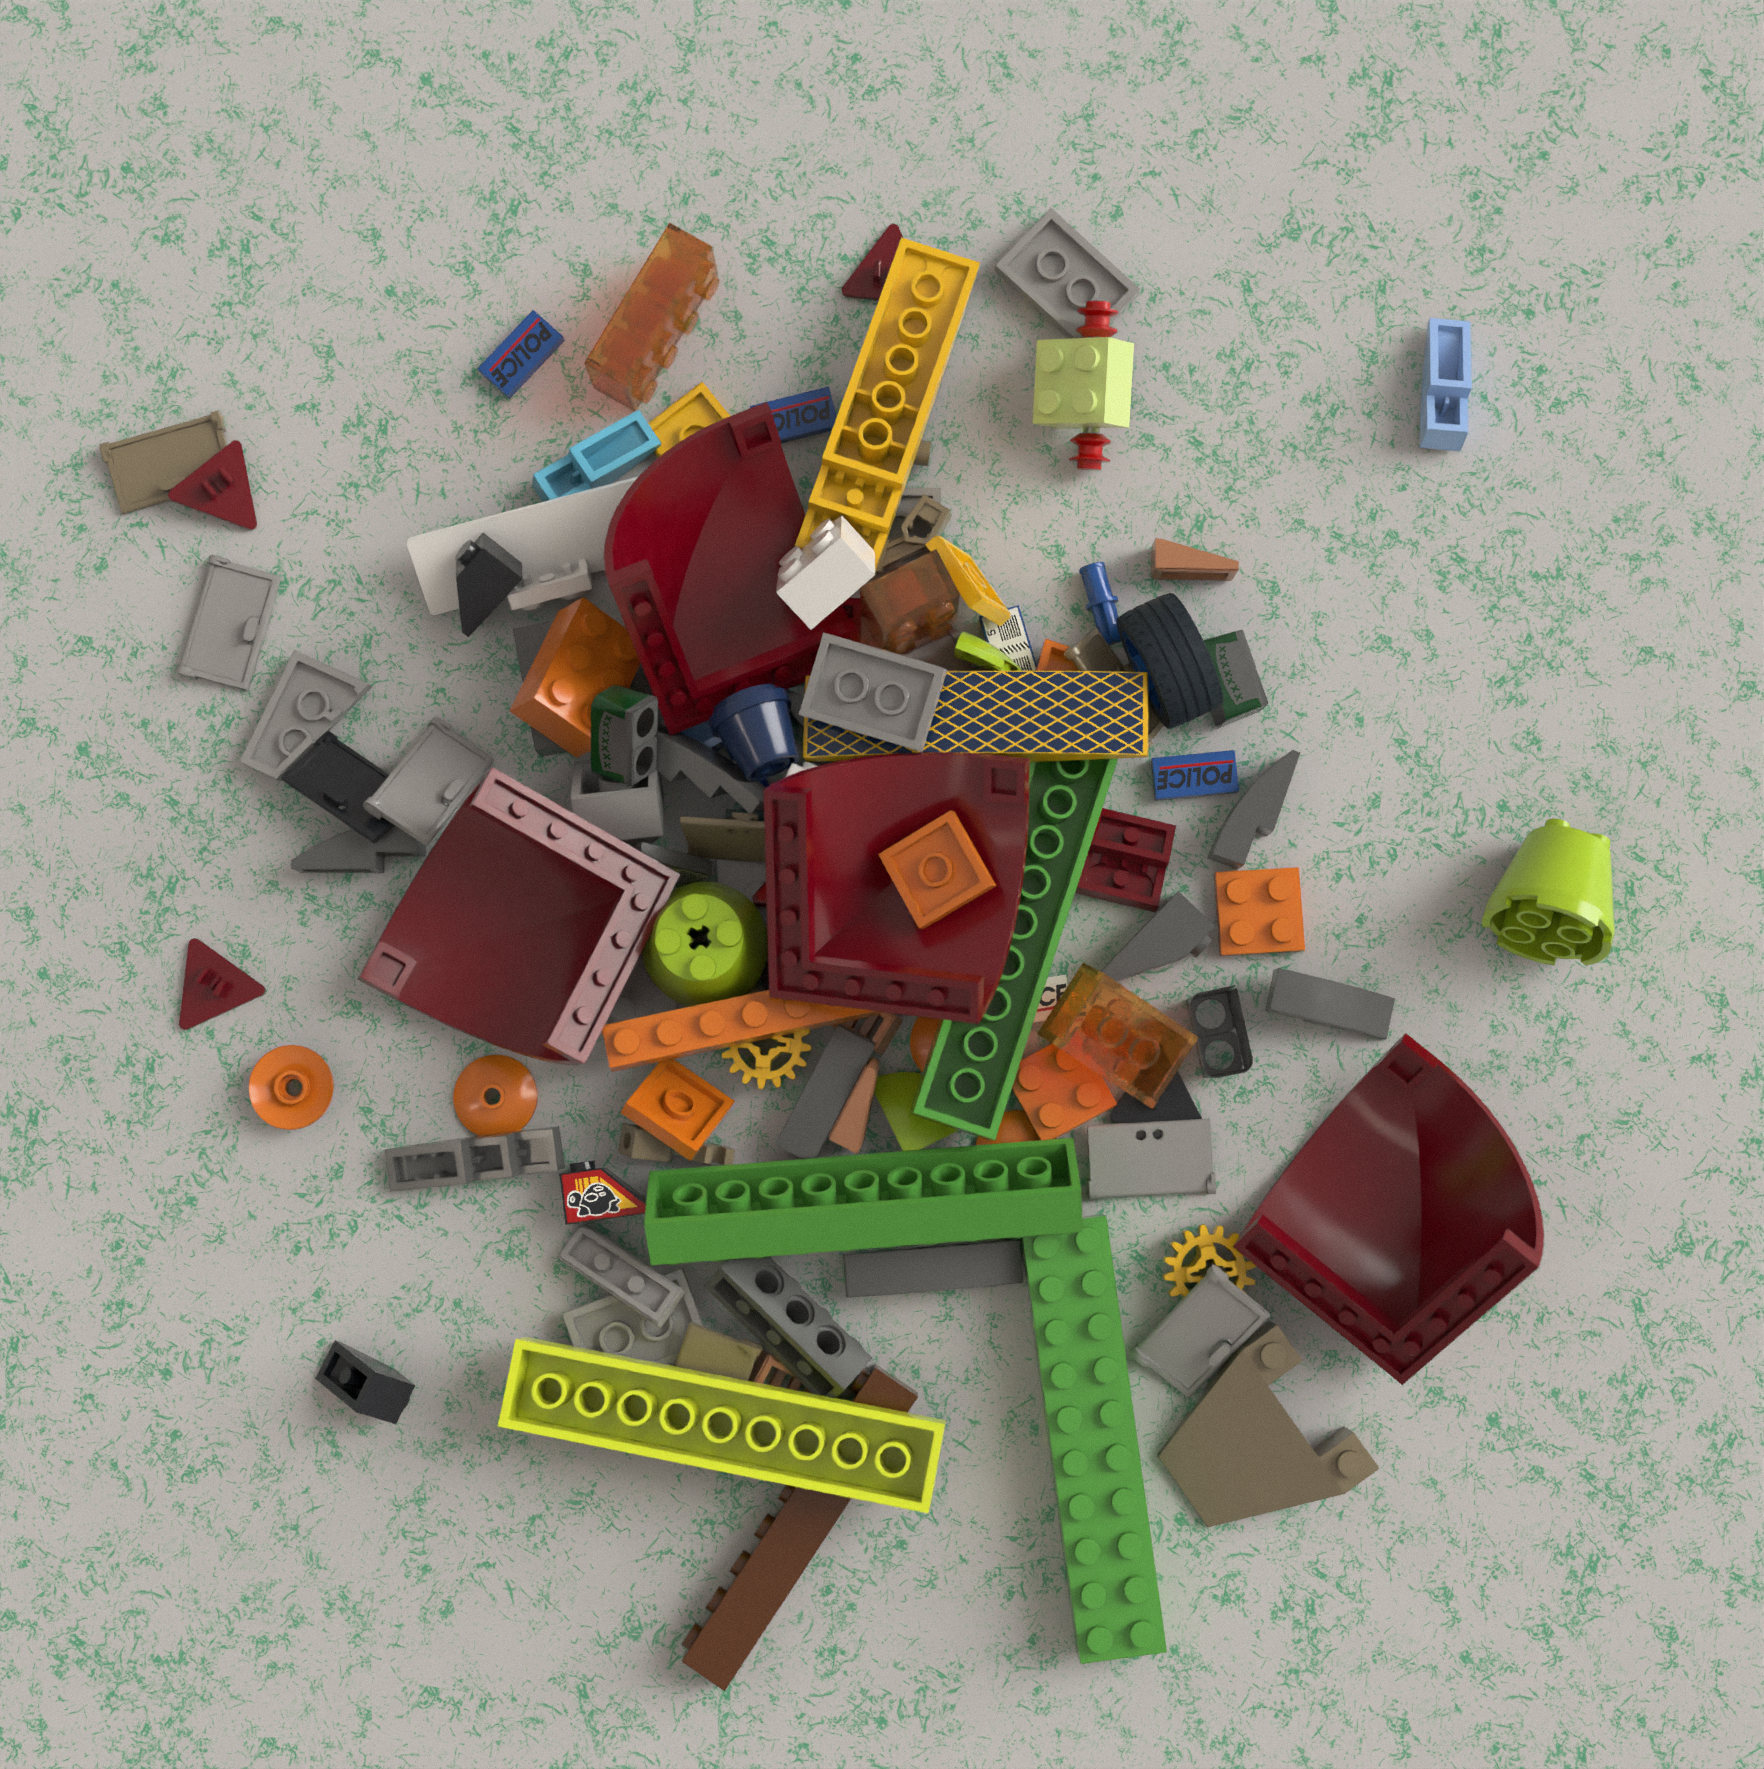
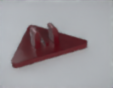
[842,224,903,301]
[168,440,257,530]
[179,938,266,1030]

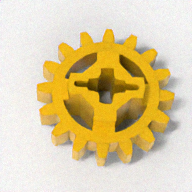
[721,1030,812,1089]
[1162,1224,1256,1301]

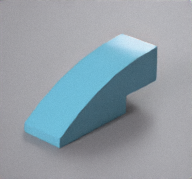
[532,410,661,502]

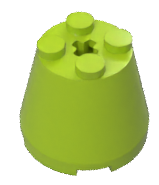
[1482,818,1615,966]
[642,882,768,1007]

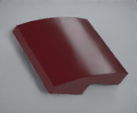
[1075,808,1176,913]

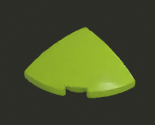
[954,631,1023,671]
[874,1072,959,1151]

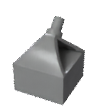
[571,760,664,846]

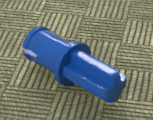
[1079,562,1121,646]

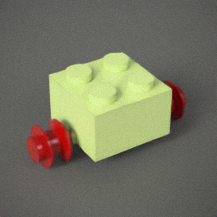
[1032,301,1134,471]

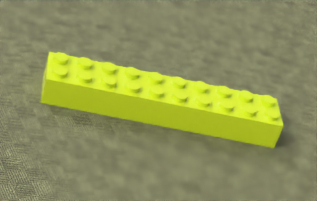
[498,1337,946,1513]

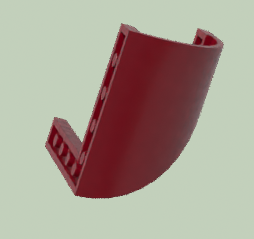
[604,402,861,736]
[763,752,1030,1024]
[357,767,680,1065]
[1233,1033,1544,1385]

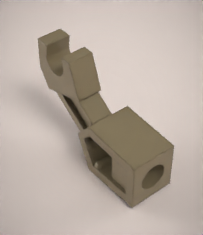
[875,494,952,575]
[618,1123,735,1165]

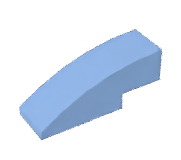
[1420,318,1472,451]

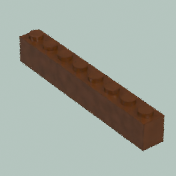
[681,1364,918,1691]

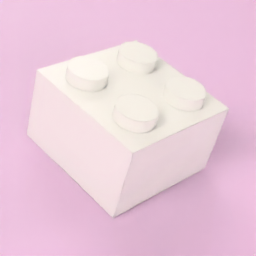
[776,515,875,630]

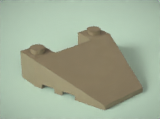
[1157,1321,1380,1527]

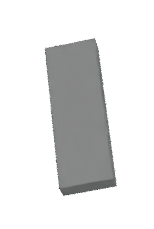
[557,1223,686,1328]

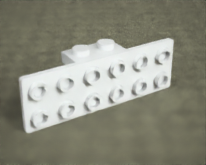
[407,476,639,615]

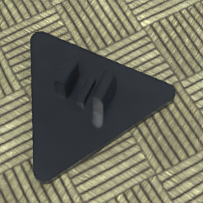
[1110,1043,1202,1123]

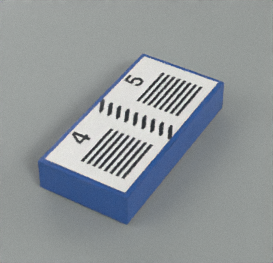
[979,605,1037,671]

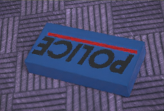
[477,310,565,399]
[750,386,837,443]
[1151,750,1239,801]

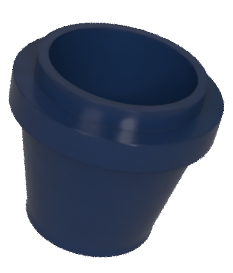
[708,684,800,781]

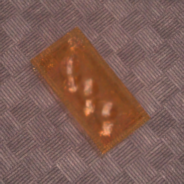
[584,222,720,412]

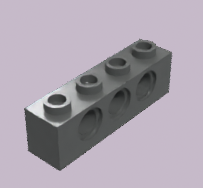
[704,1256,872,1398]

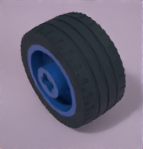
[1116,593,1224,729]

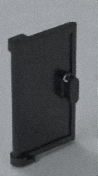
[281,731,395,843]

